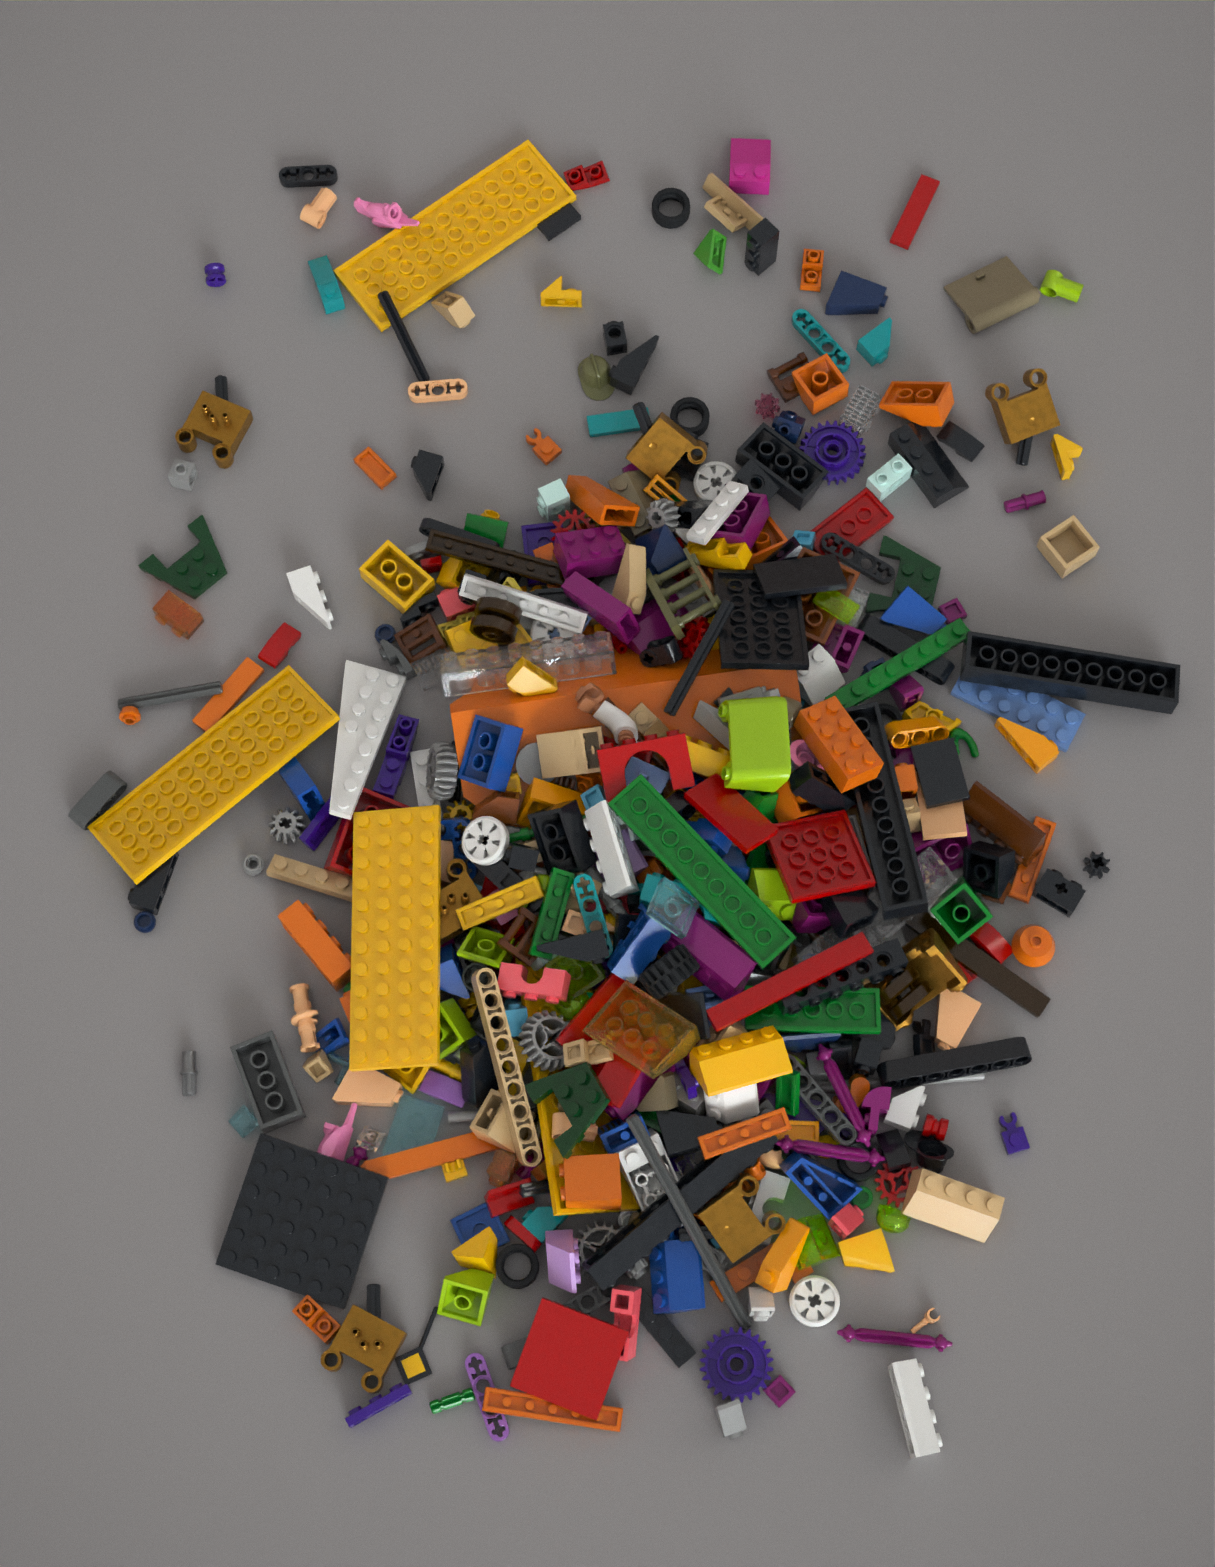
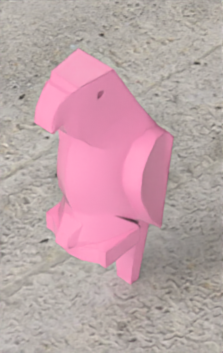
[354,197,420,229]
[317,1103,358,1161]

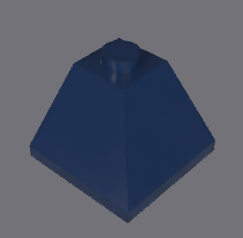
[635,524,688,575]

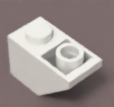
[883,1085,927,1132]

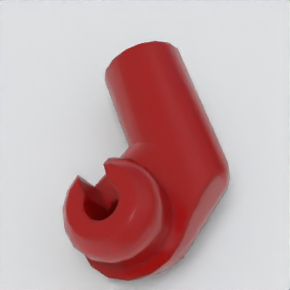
[602,630,627,654]

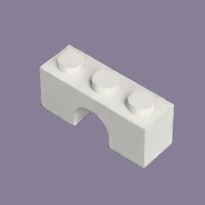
[748,1170,790,1246]

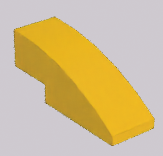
[685,538,752,570]

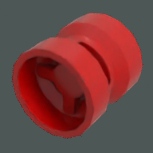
[921,1113,949,1141]

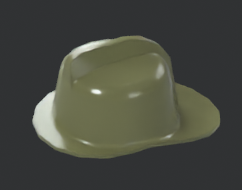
[578,353,614,401]

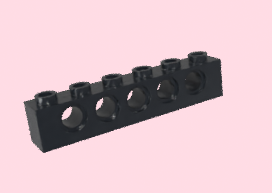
[777,938,909,1015]

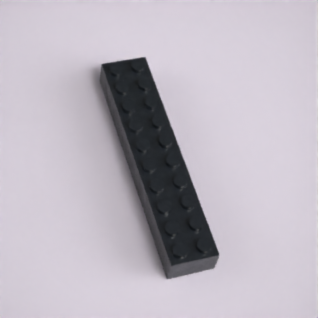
[960,631,1180,714]
[845,701,928,921]

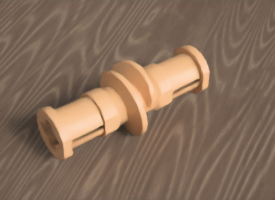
[289,983,320,1053]

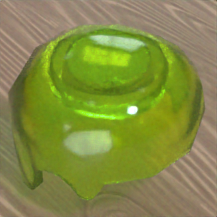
[554,992,590,1020]
[875,1204,911,1233]

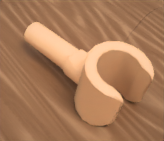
[910,1308,940,1334]

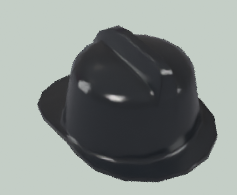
[904,1130,954,1173]

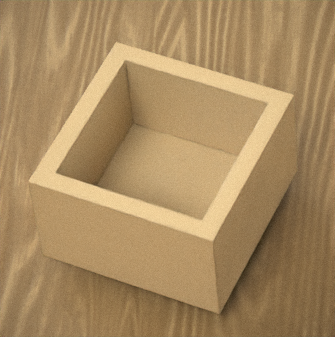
[1036,515,1100,578]

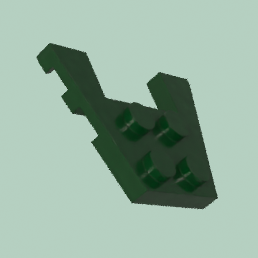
[138,515,227,599]
[865,535,941,613]
[525,1062,611,1159]

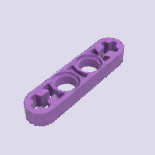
[465,1353,509,1442]

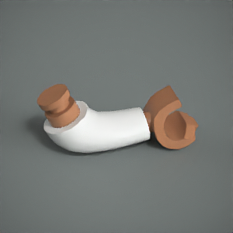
[575,682,638,745]

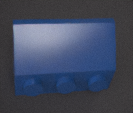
[457,714,523,792]
[649,1240,706,1314]

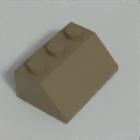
[608,470,662,539]

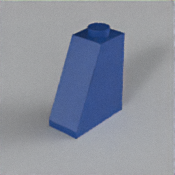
[879,586,947,635]
[277,757,325,821]

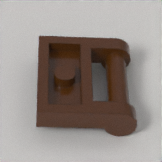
[767,352,809,403]
[394,613,448,668]
[496,907,538,967]

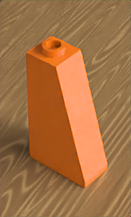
[565,475,640,527]

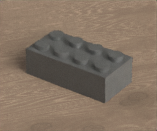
[230,1030,306,1134]

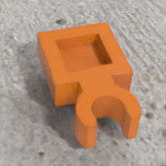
[526,428,562,466]

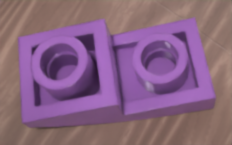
[418,1070,465,1108]

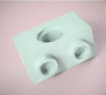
[865,453,912,502]
[536,478,571,522]

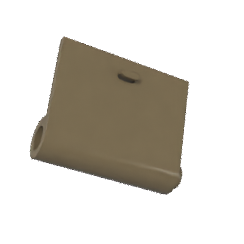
[944,256,1041,334]

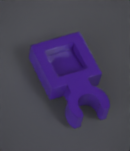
[673,1056,699,1100]
[999,1112,1030,1155]

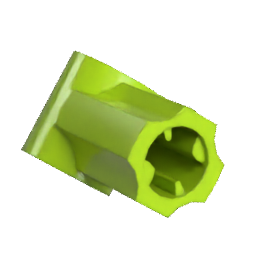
[1040,270,1084,302]

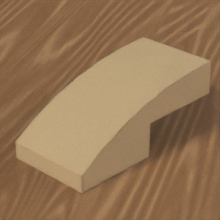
[563,1036,614,1067]

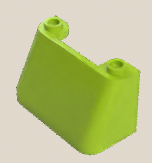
[718,696,791,793]

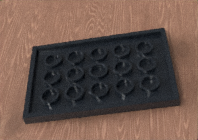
[712,569,809,670]

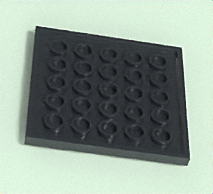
[216,1133,389,1309]

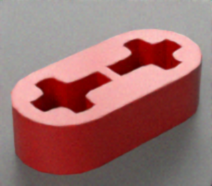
[503,1215,542,1252]

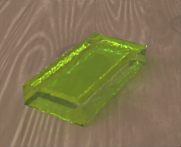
[813,590,860,625]

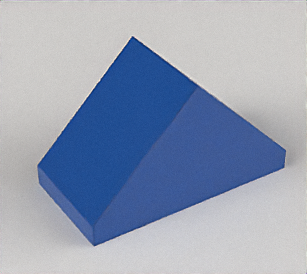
[316,1018,350,1055]

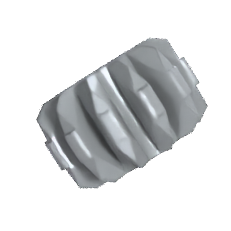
[645,498,681,533]
[268,807,306,844]

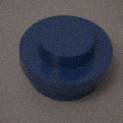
[375,624,396,643]
[134,911,156,933]

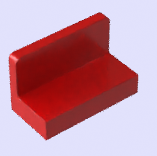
[484,1178,535,1218]

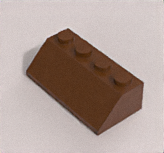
[963,780,1046,867]

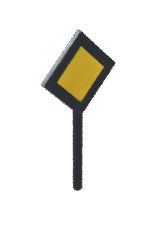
[394,1307,438,1385]

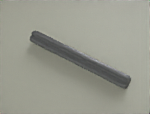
[118,681,223,711]

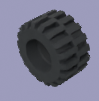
[638,944,700,1000]

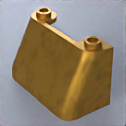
[863,928,968,1031]

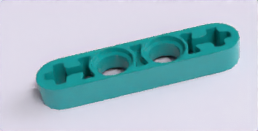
[792,309,850,373]
[573,874,613,959]

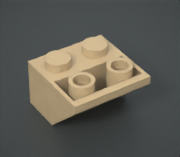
[469,1089,537,1154]

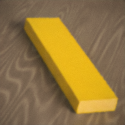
[455,876,545,931]

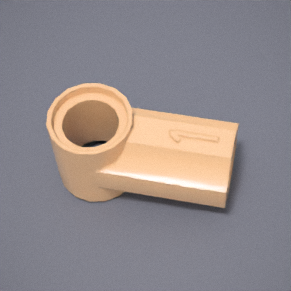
[300,188,337,229]
[552,1112,598,1142]

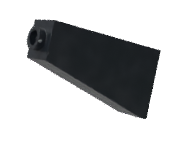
[818,889,879,939]

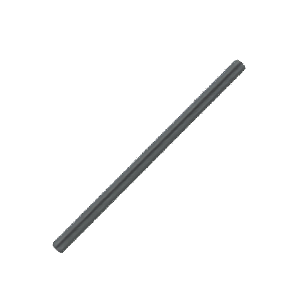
[626,1114,752,1330]

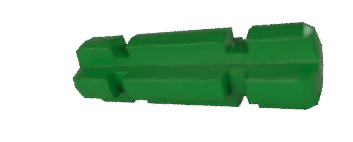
[429,1388,475,1414]

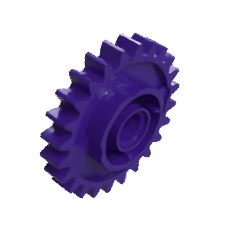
[799,420,866,485]
[699,1327,774,1403]

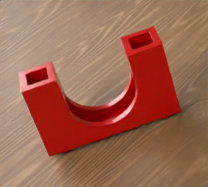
[596,729,695,802]

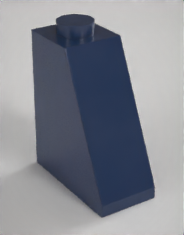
[825,270,888,315]

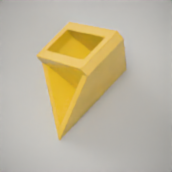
[451,1226,498,1279]

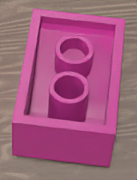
[729,138,771,195]

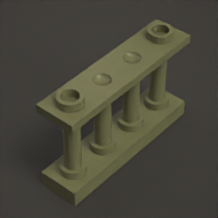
[646,548,722,640]

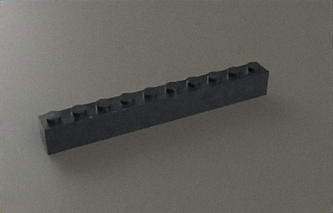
[581,1116,779,1291]

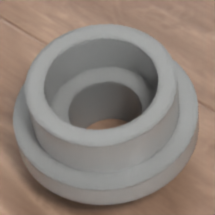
[242,854,264,875]

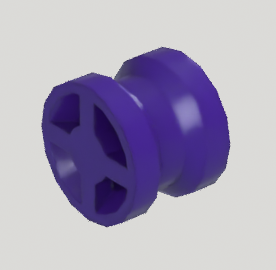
[204,263,226,287]

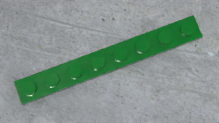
[824,618,970,708]

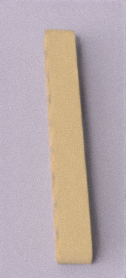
[471,968,542,1167]

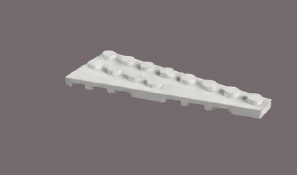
[329,660,406,820]

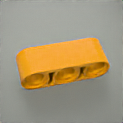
[884,716,949,749]

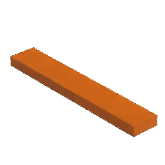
[364,1132,501,1179]
[482,1387,623,1432]

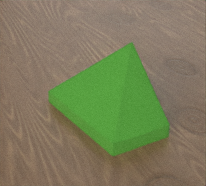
[693,229,727,274]

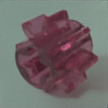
[755,393,780,419]

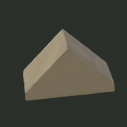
[636,1071,678,1112]

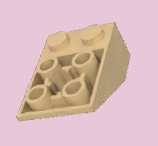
[536,726,604,779]

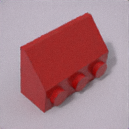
[592,1031,654,1109]

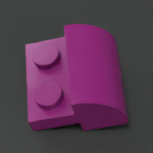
[811,624,865,673]
[859,1086,892,1138]

